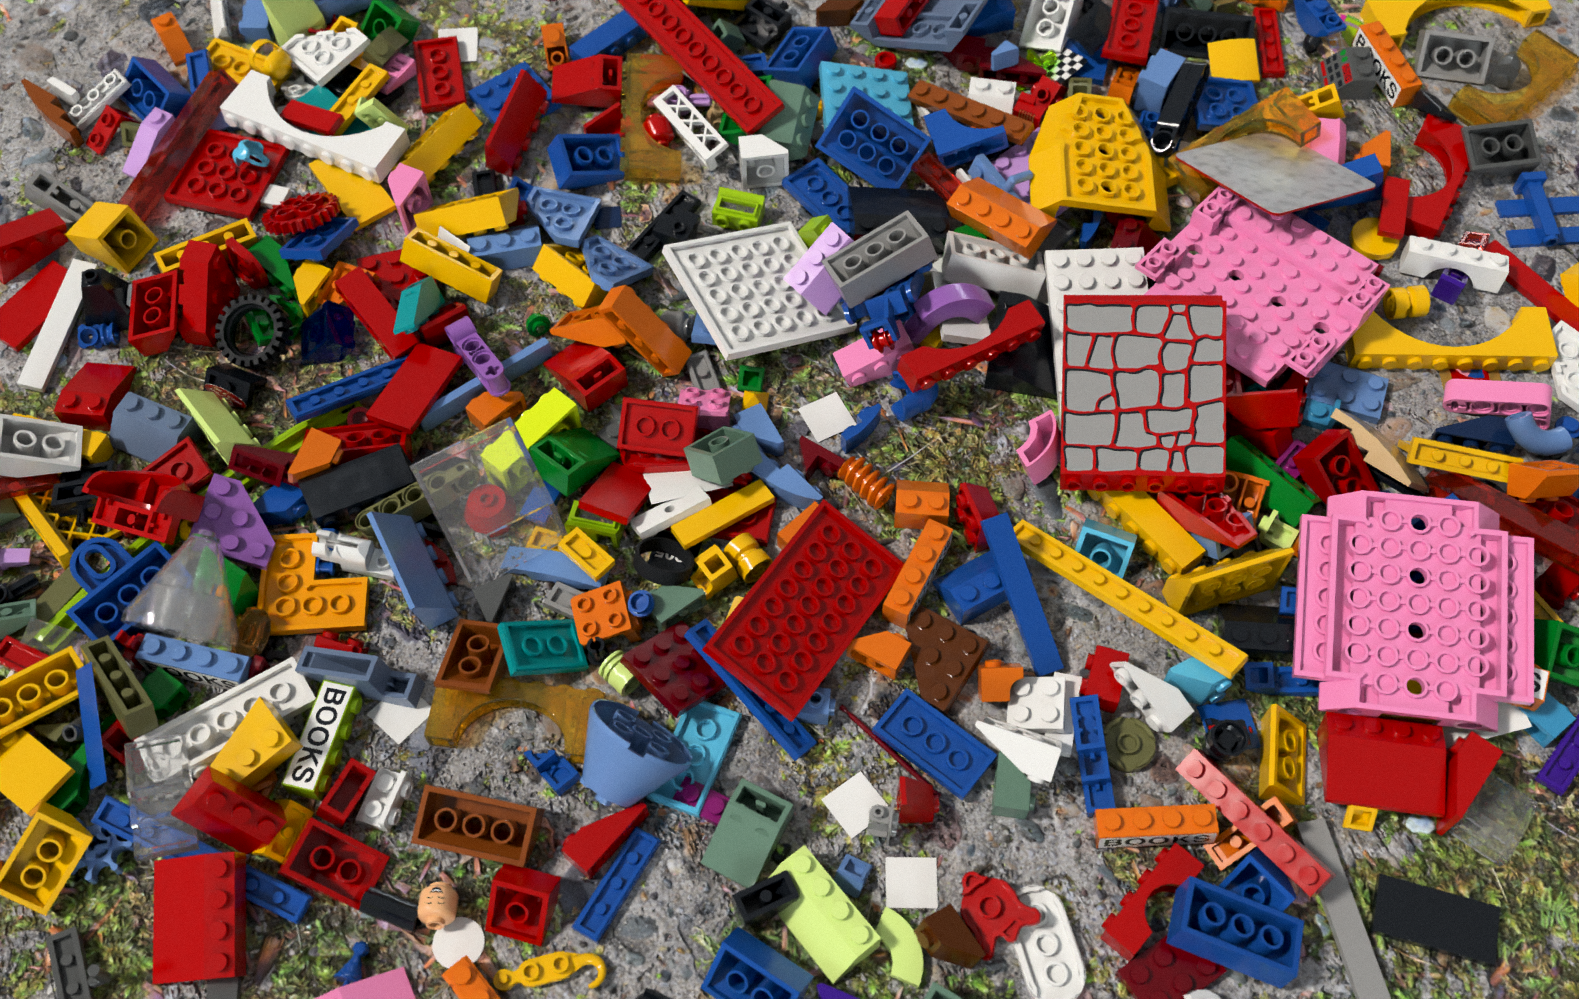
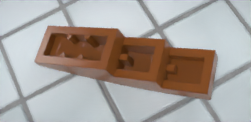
[21,78,85,148]

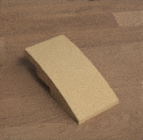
[1331,408,1428,492]

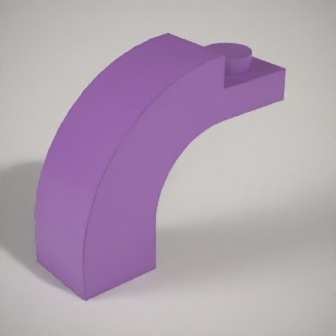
[904,283,995,344]

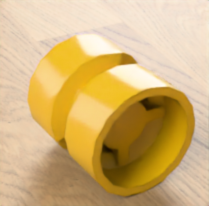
[1383,285,1430,320]
[723,532,773,583]

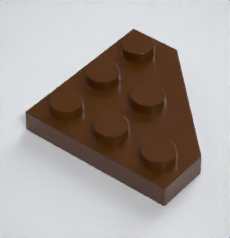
[906,605,990,715]

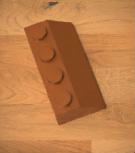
[411,784,545,867]

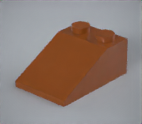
[434,619,508,694]

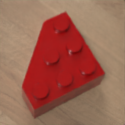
[178,240,240,348]

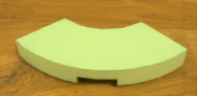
[876,906,923,989]

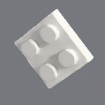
[1007,677,1067,733]

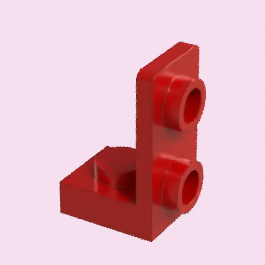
[86,105,141,155]

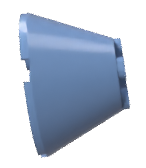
[580,699,693,809]

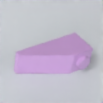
[122,107,185,182]

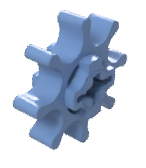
[71,818,138,885]

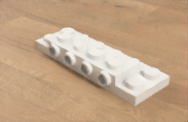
[134,657,316,788]

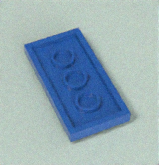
[782,157,850,237]
[872,688,997,801]

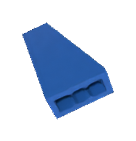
[1306,153,1384,211]

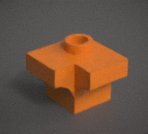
[976,659,1024,702]

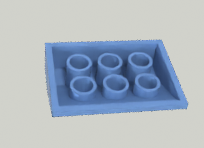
[367,512,460,630]

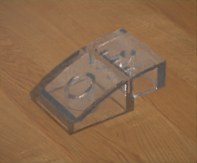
[1447,772,1538,867]

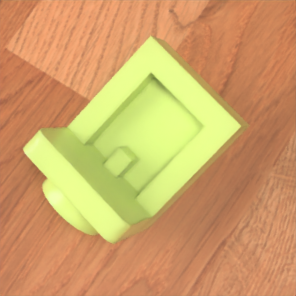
[1257,509,1299,549]

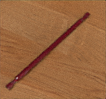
[839,704,941,798]

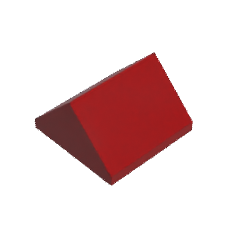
[416,301,471,347]

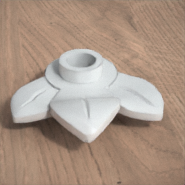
[281,76,315,102]

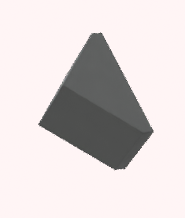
[472,574,517,624]

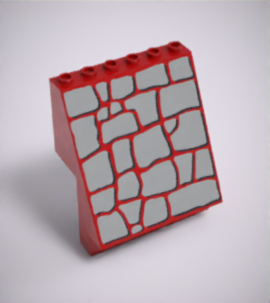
[1060,295,1227,494]

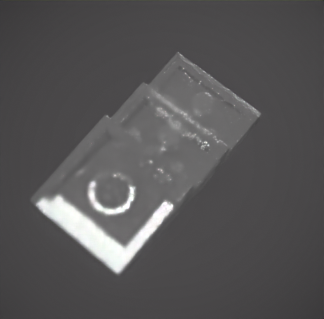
[125,732,199,862]

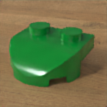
[245,295,303,347]

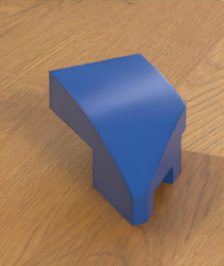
[523,750,581,796]

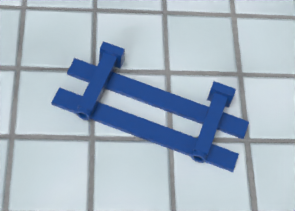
[1495,171,1579,248]

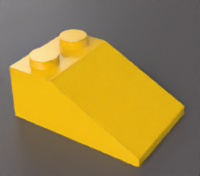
[0,728,76,817]

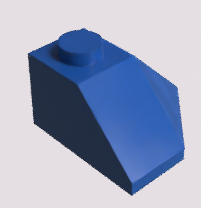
[1218,847,1297,912]

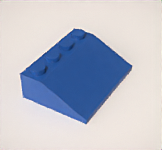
[815,86,932,189]

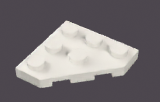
[281,27,371,87]
[1550,320,1579,413]

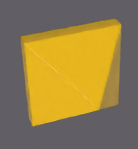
[741,390,769,412]
[1342,805,1379,832]

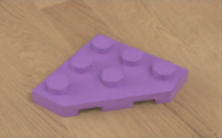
[185,473,276,571]

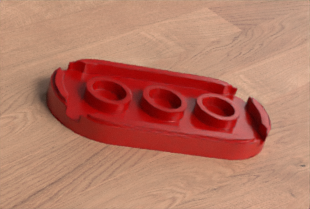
[620,428,712,473]

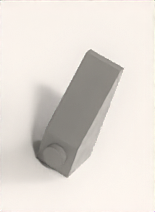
[24,168,94,222]

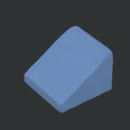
[991,40,1019,71]
[834,854,873,898]

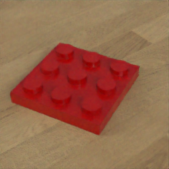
[357,249,437,310]

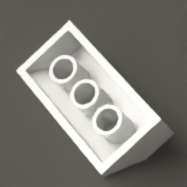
[941,230,1046,300]

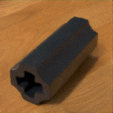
[359,886,422,933]

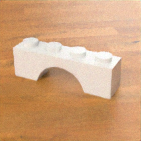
[1399,235,1509,294]

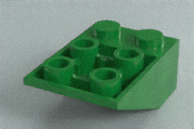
[529,427,621,497]

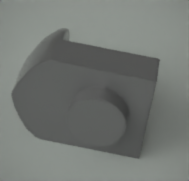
[1488,51,1521,91]

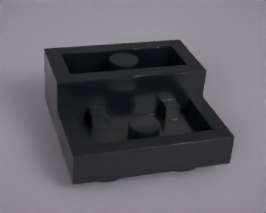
[732,0,792,52]
[51,460,118,528]

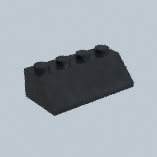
[1159,6,1256,58]
[298,443,419,529]
[1218,603,1295,662]

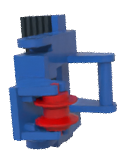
[840,262,933,354]

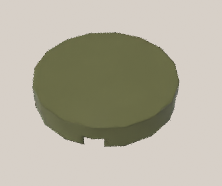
[1103,717,1156,773]

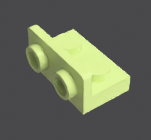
[354,97,409,132]

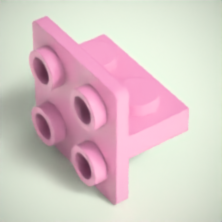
[678,387,731,431]

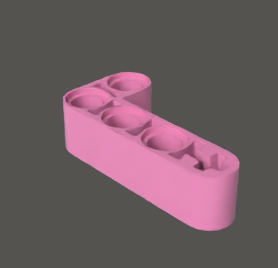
[1443,379,1553,430]

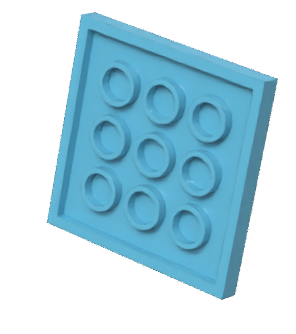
[819,61,914,131]

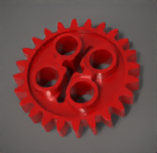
[261,192,341,236]

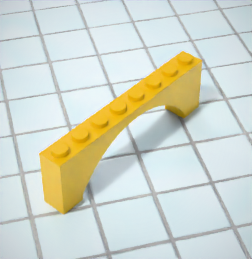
[1360,0,1552,49]
[1344,307,1558,372]

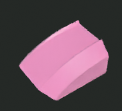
[1294,116,1346,165]

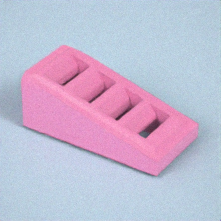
[379,52,417,95]

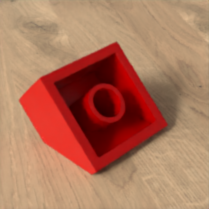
[485,863,561,947]

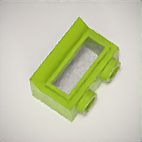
[712,186,765,231]
[564,500,626,548]

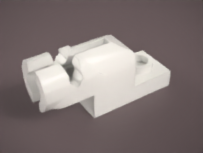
[311,529,395,581]

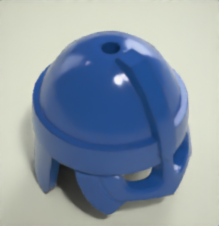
[889,370,939,421]

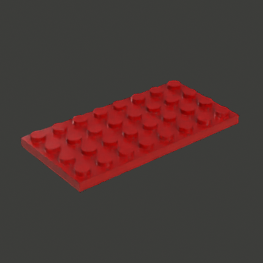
[702,499,905,722]

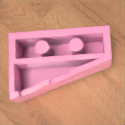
[833,319,915,388]

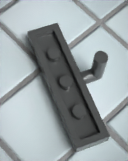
[46,926,112,999]

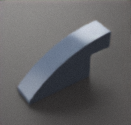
[295,645,425,708]

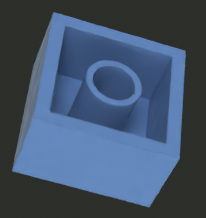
[1133,48,1186,114]

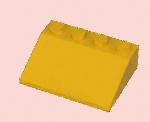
[1161,547,1294,616]

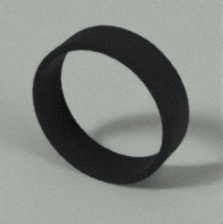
[633,537,694,586]

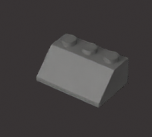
[1414,29,1495,84]

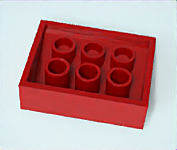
[1317,711,1446,818]
[153,851,246,984]

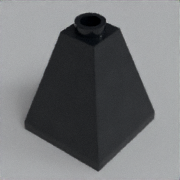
[81,268,130,336]

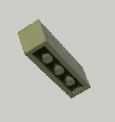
[80,635,159,740]

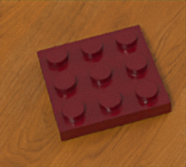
[620,620,728,718]

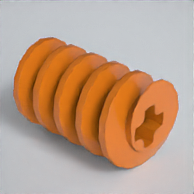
[838,456,896,510]

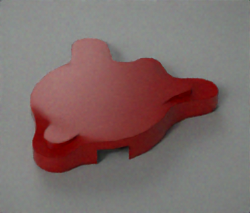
[960,871,1042,961]

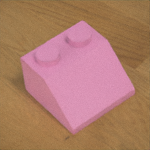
[387,163,434,235]

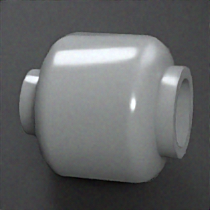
[660,310,694,342]

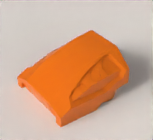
[1223,469,1270,531]

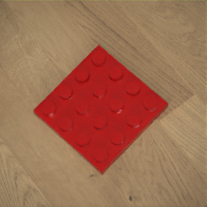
[163,127,290,221]

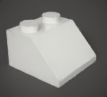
[738,134,789,189]

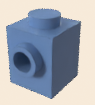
[796,687,836,725]

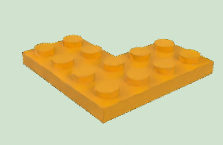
[257,533,370,636]

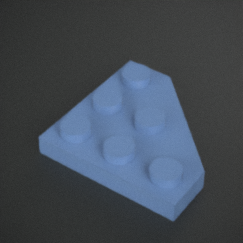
[526,186,601,248]
[581,235,654,292]

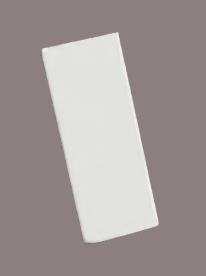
[210,0,232,43]

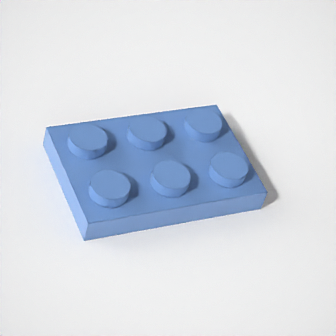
[1304,362,1389,424]

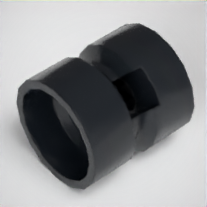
[1201,719,1249,765]

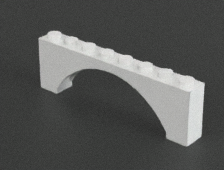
[220,70,410,184]

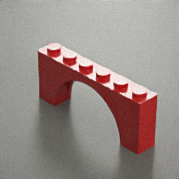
[1378,113,1470,240]

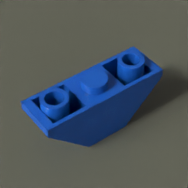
[1294,0,1347,37]

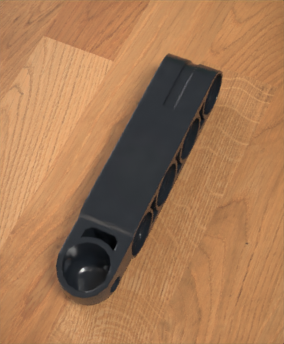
[1150,60,1210,157]

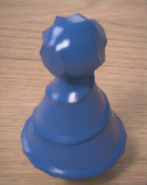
[334,941,370,986]

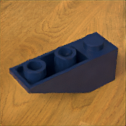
[1429,415,1516,455]

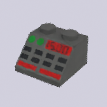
[1317,47,1377,100]

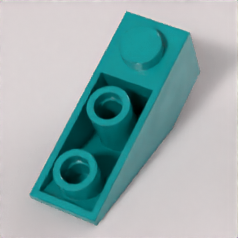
[393,276,445,335]

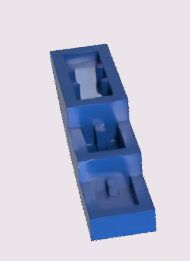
[1069,694,1116,817]

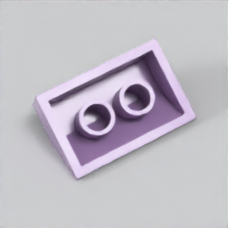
[783,222,854,316]

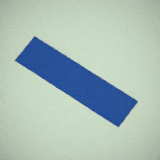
[76,661,107,790]

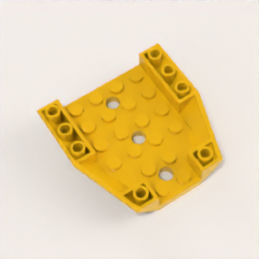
[1028,92,1171,232]

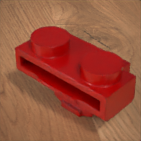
[314,630,369,654]

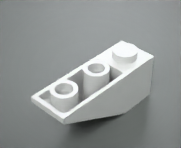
[1109,662,1194,732]

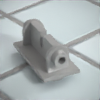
[868,799,900,846]

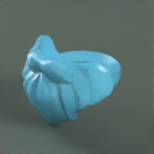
[232,139,270,167]

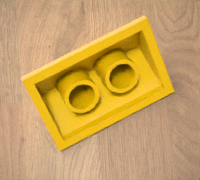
[1258,704,1307,806]

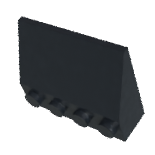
[848,186,950,254]
[984,291,1057,400]

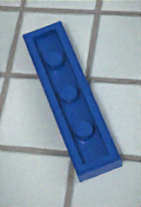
[572,826,661,944]

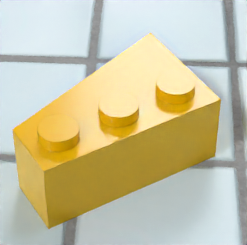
[210,697,303,788]

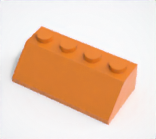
[946,177,1058,260]

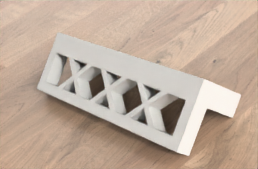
[652,85,729,171]

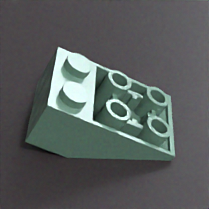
[701,778,794,888]

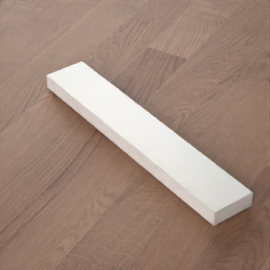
[17,259,99,393]

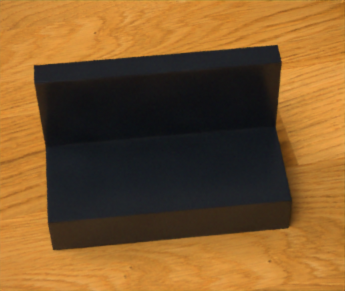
[203,363,267,407]

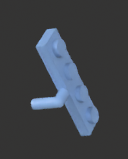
[968,153,1033,200]

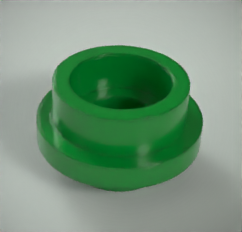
[526,313,550,337]

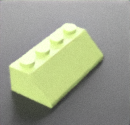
[175,388,263,479]
[769,845,881,985]

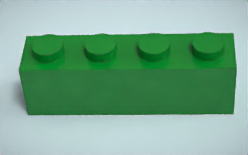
[1226,434,1322,528]

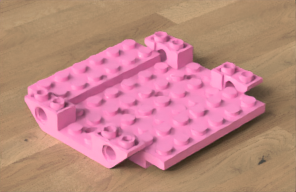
[1135,185,1390,388]
[1292,490,1534,732]

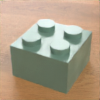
[683,426,763,485]

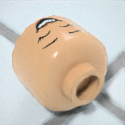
[417,882,459,930]

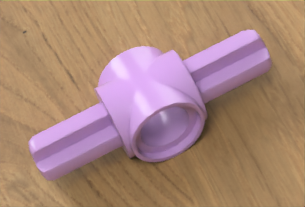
[647,85,712,116]

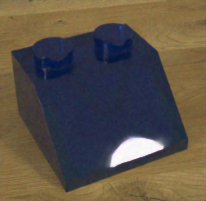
[301,300,355,366]

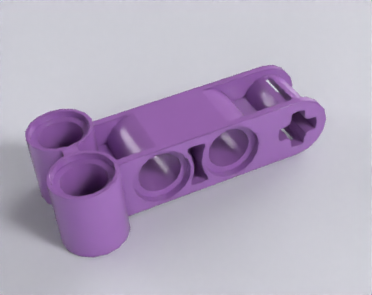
[444,316,511,397]

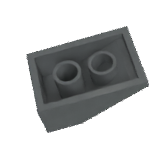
[1461,119,1542,176]

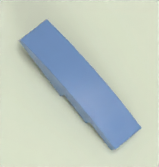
[499,545,611,590]

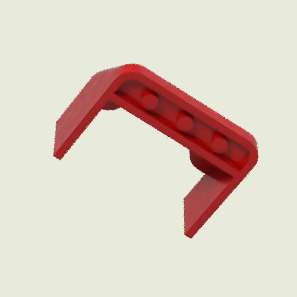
[1226,363,1298,430]

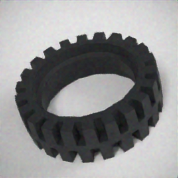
[215,294,293,370]

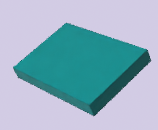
[497,619,589,676]

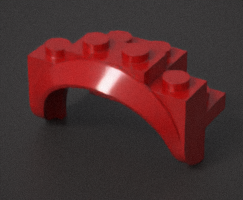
[81,470,205,545]

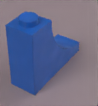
[923,108,1009,171]

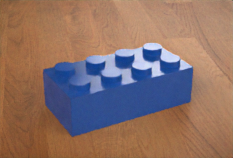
[1166,876,1304,989]

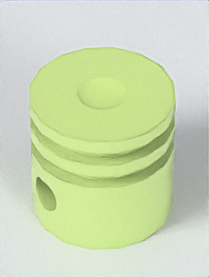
[598,650,641,697]

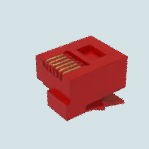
[1012,92,1047,131]

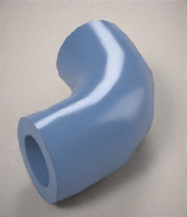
[1505,411,1573,456]

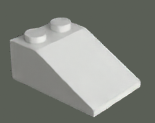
[1019,0,1084,52]
[964,77,1016,127]
[0,414,83,478]
[975,714,1062,784]

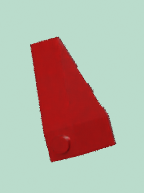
[1157,492,1258,550]

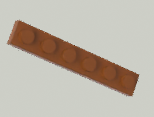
[907,80,1035,146]

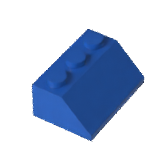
[762,26,838,90]
[119,56,193,121]
[932,551,1033,625]
[701,926,814,999]

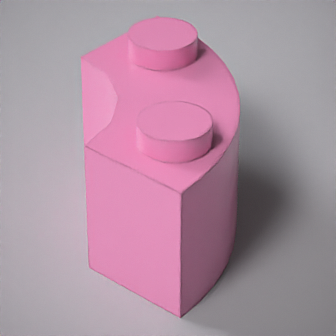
[1016,410,1061,486]

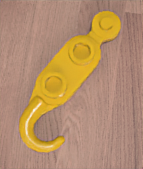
[493,951,607,992]

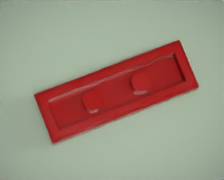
[279,99,345,136]
[1377,175,1410,240]

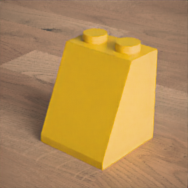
[65,201,159,274]

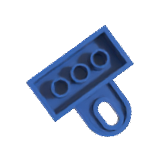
[66,537,197,652]

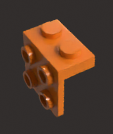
[570,580,643,647]

